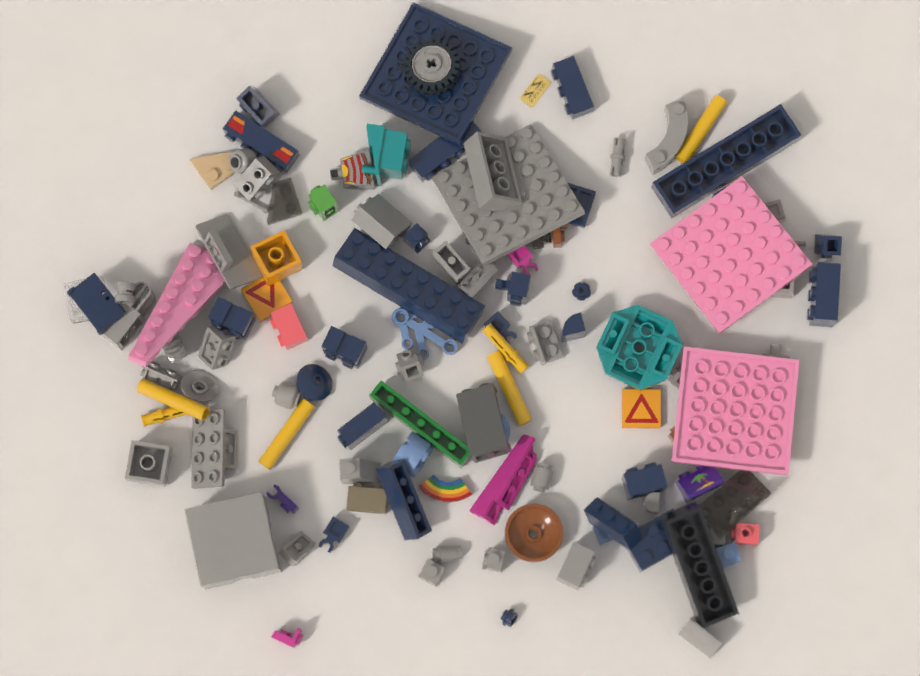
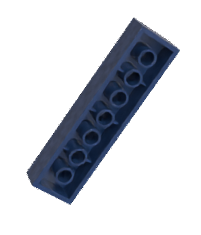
[651,104,802,219]
[333,228,485,344]

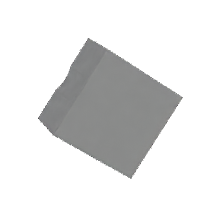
[185,492,281,590]

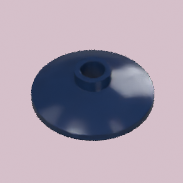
[296,364,332,401]

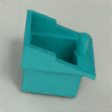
[361,123,411,186]

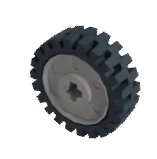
[404,38,461,96]

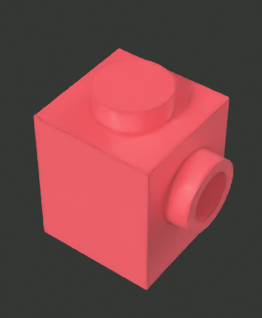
[730,523,759,546]

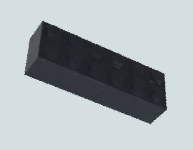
[659,502,739,628]

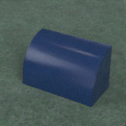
[561,312,586,343]

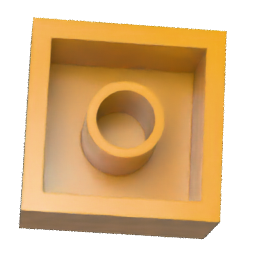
[250,230,302,286]

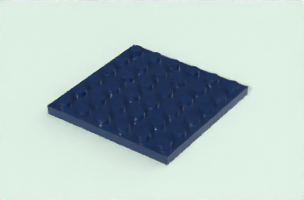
[359,2,512,145]

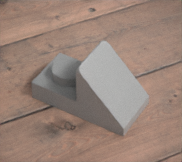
[278,531,316,566]

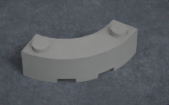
[645,98,688,176]

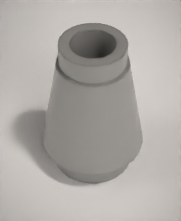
[432,546,462,565]

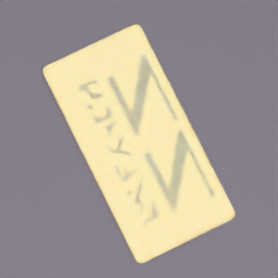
[519,73,551,108]

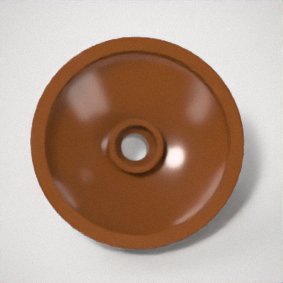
[505,504,563,562]

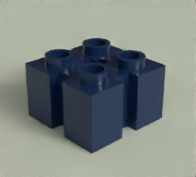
[208,296,256,340]
[321,326,368,369]

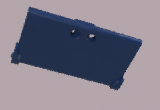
[67,273,126,335]

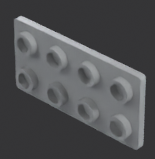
[195,214,263,290]
[191,409,237,489]

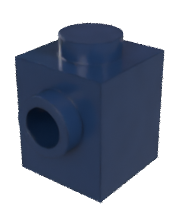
[814,234,842,259]

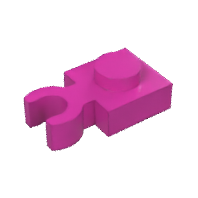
[507,245,538,275]

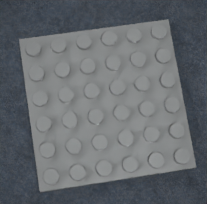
[432,124,585,267]

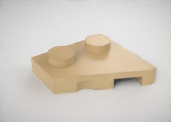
[190,152,235,190]

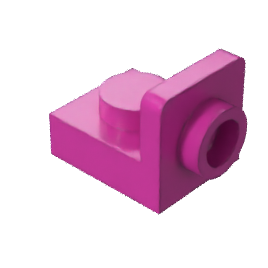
[272,628,304,648]

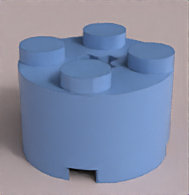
[392,431,435,477]

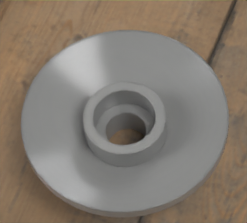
[181,371,219,402]

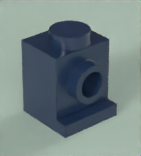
[404,223,431,254]

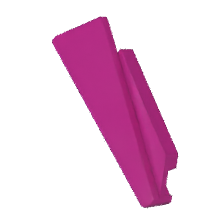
[470,434,537,525]

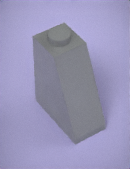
[339,458,381,484]

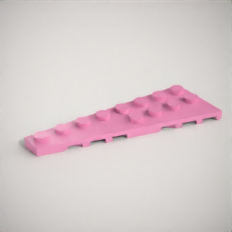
[128,243,226,367]

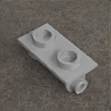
[140,361,183,390]

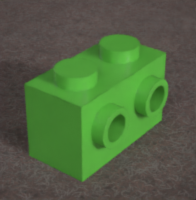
[308,184,339,222]

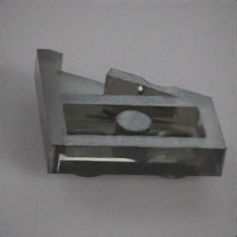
[267,177,303,225]

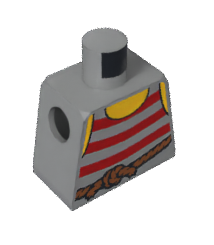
[330,150,375,190]

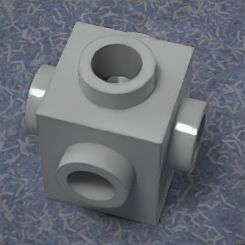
[395,348,424,382]

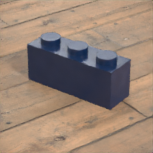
[550,56,594,120]
[584,497,643,550]

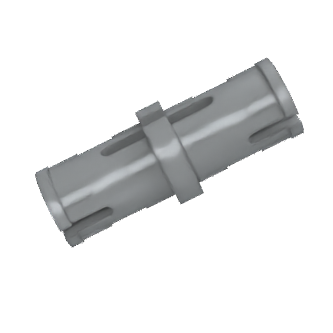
[610,137,626,177]

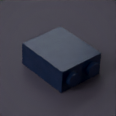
[337,402,387,450]

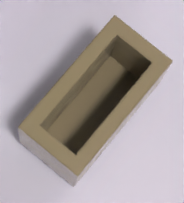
[346,483,387,514]

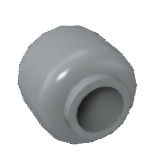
[229,148,257,174]
[272,381,302,409]

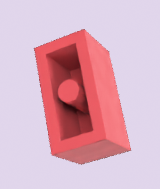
[269,304,308,350]

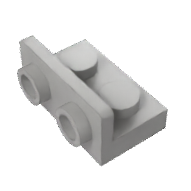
[457,262,498,297]
[527,321,563,365]
[198,325,236,370]

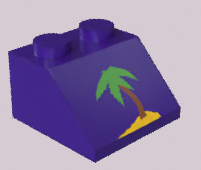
[676,465,724,503]

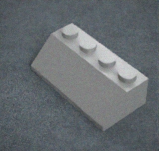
[464,132,522,211]

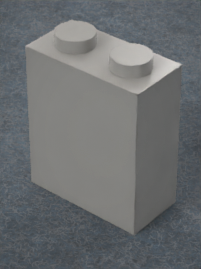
[352,194,412,249]

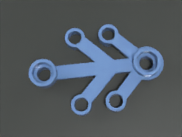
[392,308,458,360]

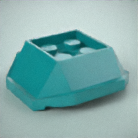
[596,305,683,391]

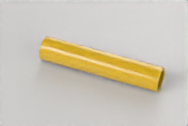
[675,95,727,164]
[487,351,532,426]
[137,378,210,421]
[258,399,315,470]

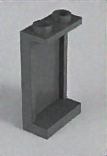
[456,383,512,463]

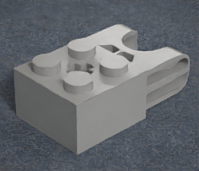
[102,282,156,350]

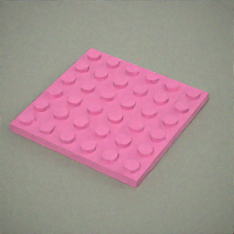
[650,176,812,334]
[671,347,799,476]

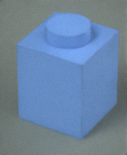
[716,542,742,568]

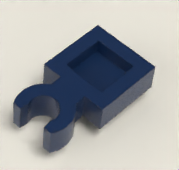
[483,311,517,344]
[319,516,350,553]

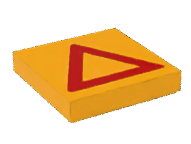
[240,277,293,323]
[622,389,661,429]

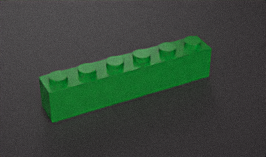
[369,380,470,468]

